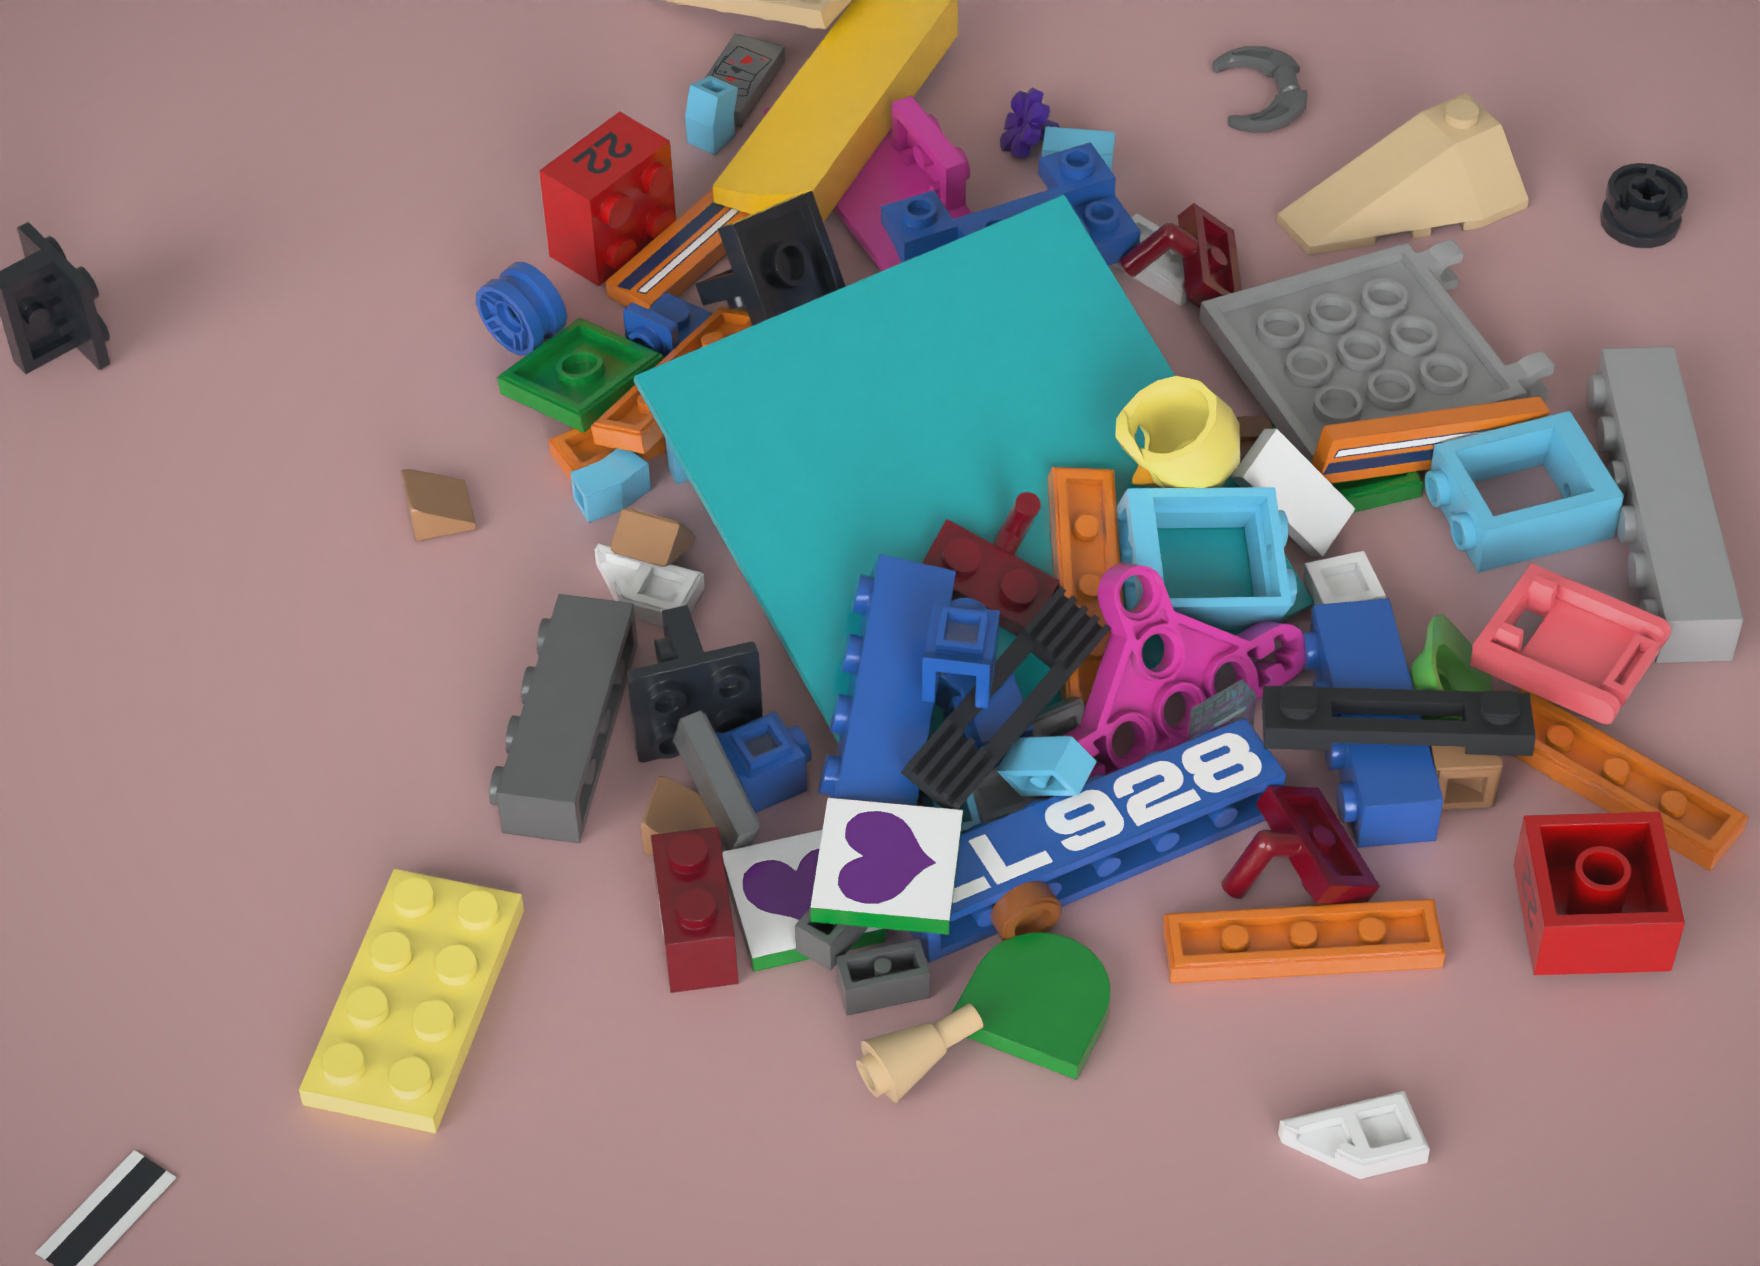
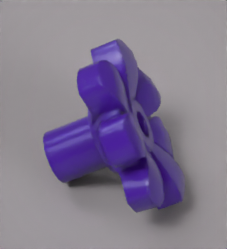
[1000,87,1060,159]

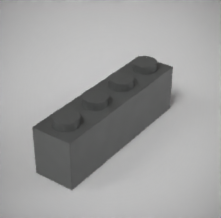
[489,594,638,844]

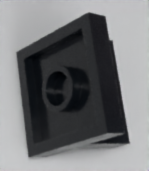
[695,191,846,326]

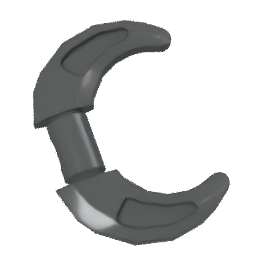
[1212,46,1308,132]

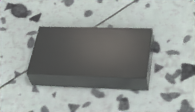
[673,710,761,850]

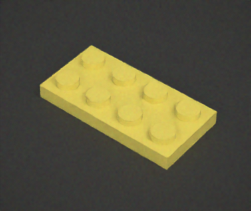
[299,869,524,1134]

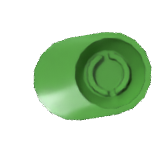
[1409,614,1492,721]

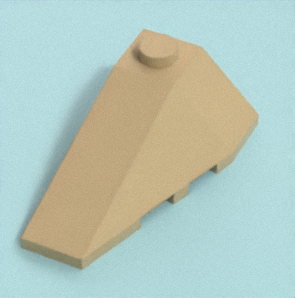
[1276,92,1529,255]

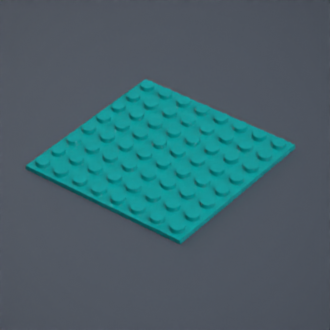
[634,194,1314,798]

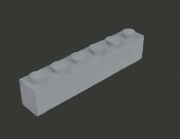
[1587,346,1744,663]

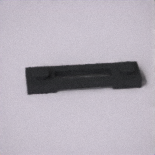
[901,586,1111,810]
[1262,686,1536,756]

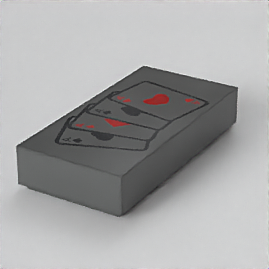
[705,33,785,127]

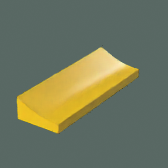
[713,0,958,223]

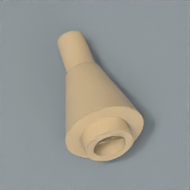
[856,1003,983,1103]

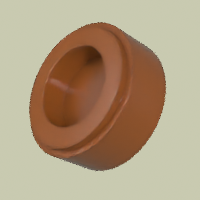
[990,881,1062,941]

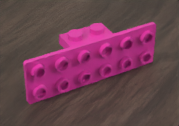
[764,96,972,271]

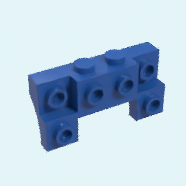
[881,142,1141,266]

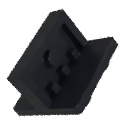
[0,222,110,374]
[627,605,763,763]

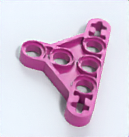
[1063,562,1305,779]

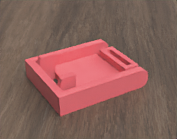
[1470,563,1671,724]

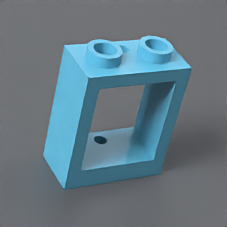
[1424,411,1624,573]
[1117,487,1297,630]

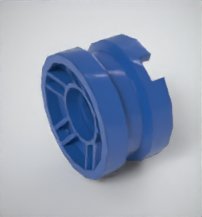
[476,262,567,356]

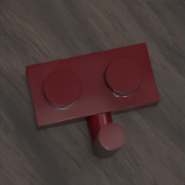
[1120,203,1242,308]
[922,492,1060,636]
[1221,785,1380,904]

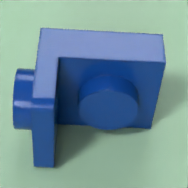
[623,292,713,358]

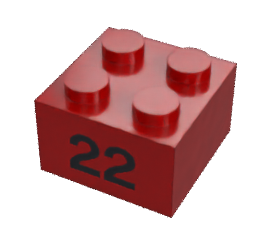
[539,111,676,286]
[1513,811,1685,975]

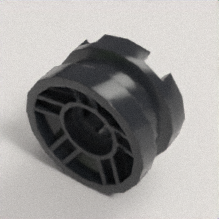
[1600,163,1688,248]

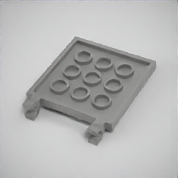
[1199,239,1555,463]

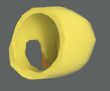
[1115,376,1240,488]

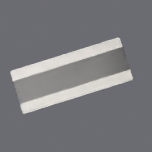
[35,1150,177,1266]

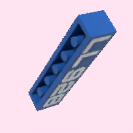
[909,718,1286,963]

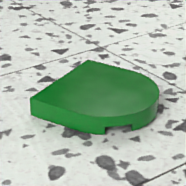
[952,932,1111,1080]

